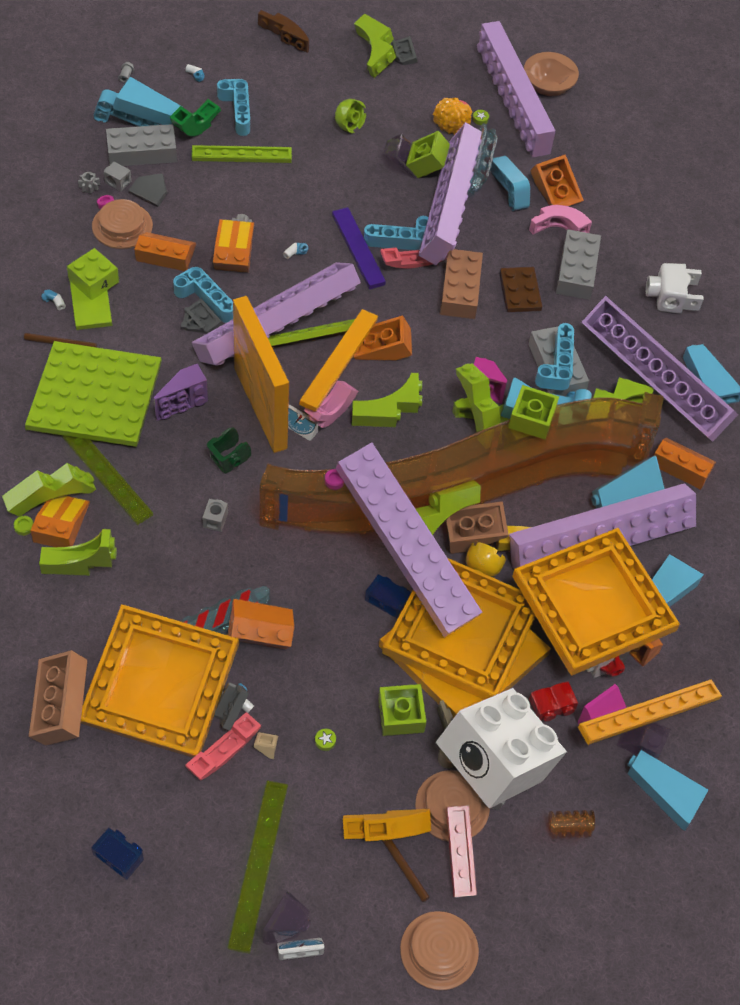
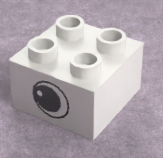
[436,688,567,809]

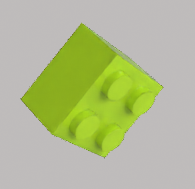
[406,131,450,178]
[67,248,119,300]
[508,385,559,439]
[378,684,426,736]

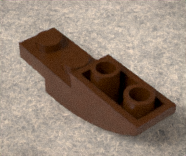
[258,10,309,53]

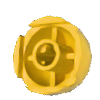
[466,542,506,577]

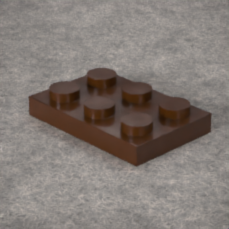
[500,267,542,312]

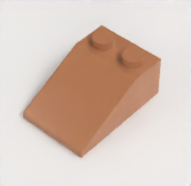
[446,501,508,553]

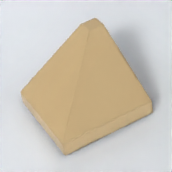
[254,732,278,759]

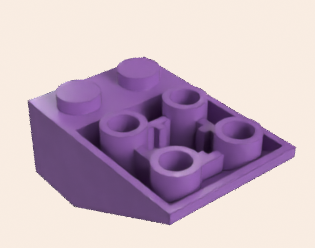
[154,364,208,421]

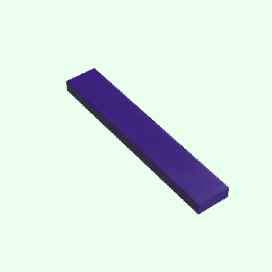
[332,207,386,290]

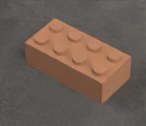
[440,249,483,319]
[29,650,87,745]

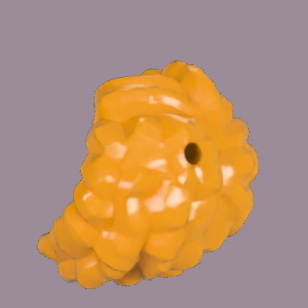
[433,98,472,135]

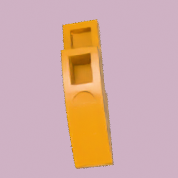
[343,809,431,841]

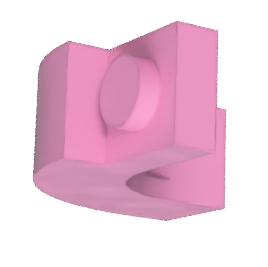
[529,205,592,234]
[304,381,359,428]

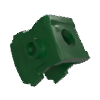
[207,427,251,474]

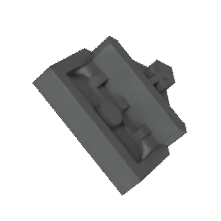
[391,36,418,65]
[129,174,168,207]
[181,298,223,333]
[214,682,249,731]

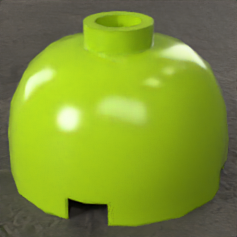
[335,99,366,133]

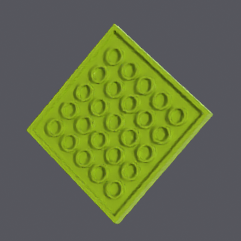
[25,341,162,447]

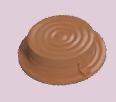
[524,52,579,96]
[92,199,153,249]
[415,770,490,842]
[400,911,479,990]

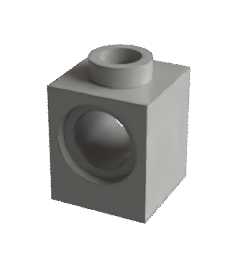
[104,162,131,191]
[202,499,228,532]

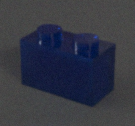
[365,574,411,619]
[91,828,144,880]

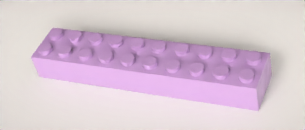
[477,21,555,158]
[418,122,482,265]
[191,262,361,366]
[582,296,738,442]
[336,443,482,638]
[509,483,696,569]

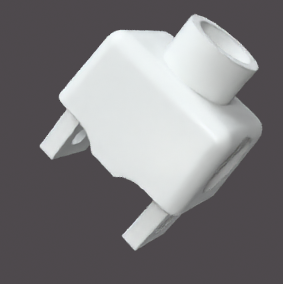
[646,263,704,314]

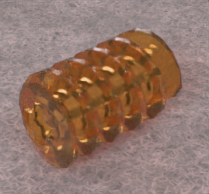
[548,810,595,838]

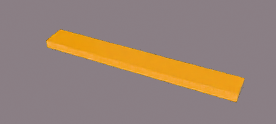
[299,309,378,412]
[578,679,722,745]

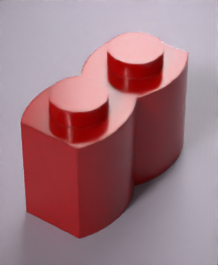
[529,682,578,722]

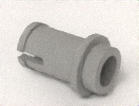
[118,62,134,83]

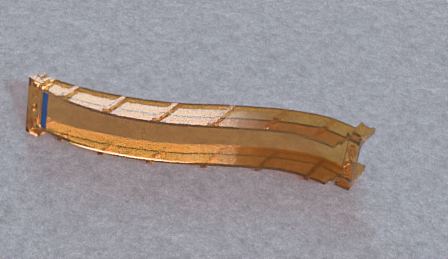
[260,392,663,535]

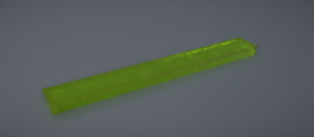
[60,435,153,525]
[228,780,288,954]

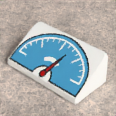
[288,405,318,441]
[277,938,324,960]

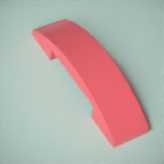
[380,247,448,268]
[185,712,261,781]

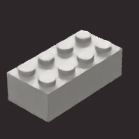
[106,124,177,166]
[556,229,601,300]
[528,326,589,397]

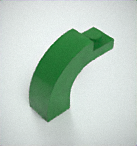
[170,99,221,136]

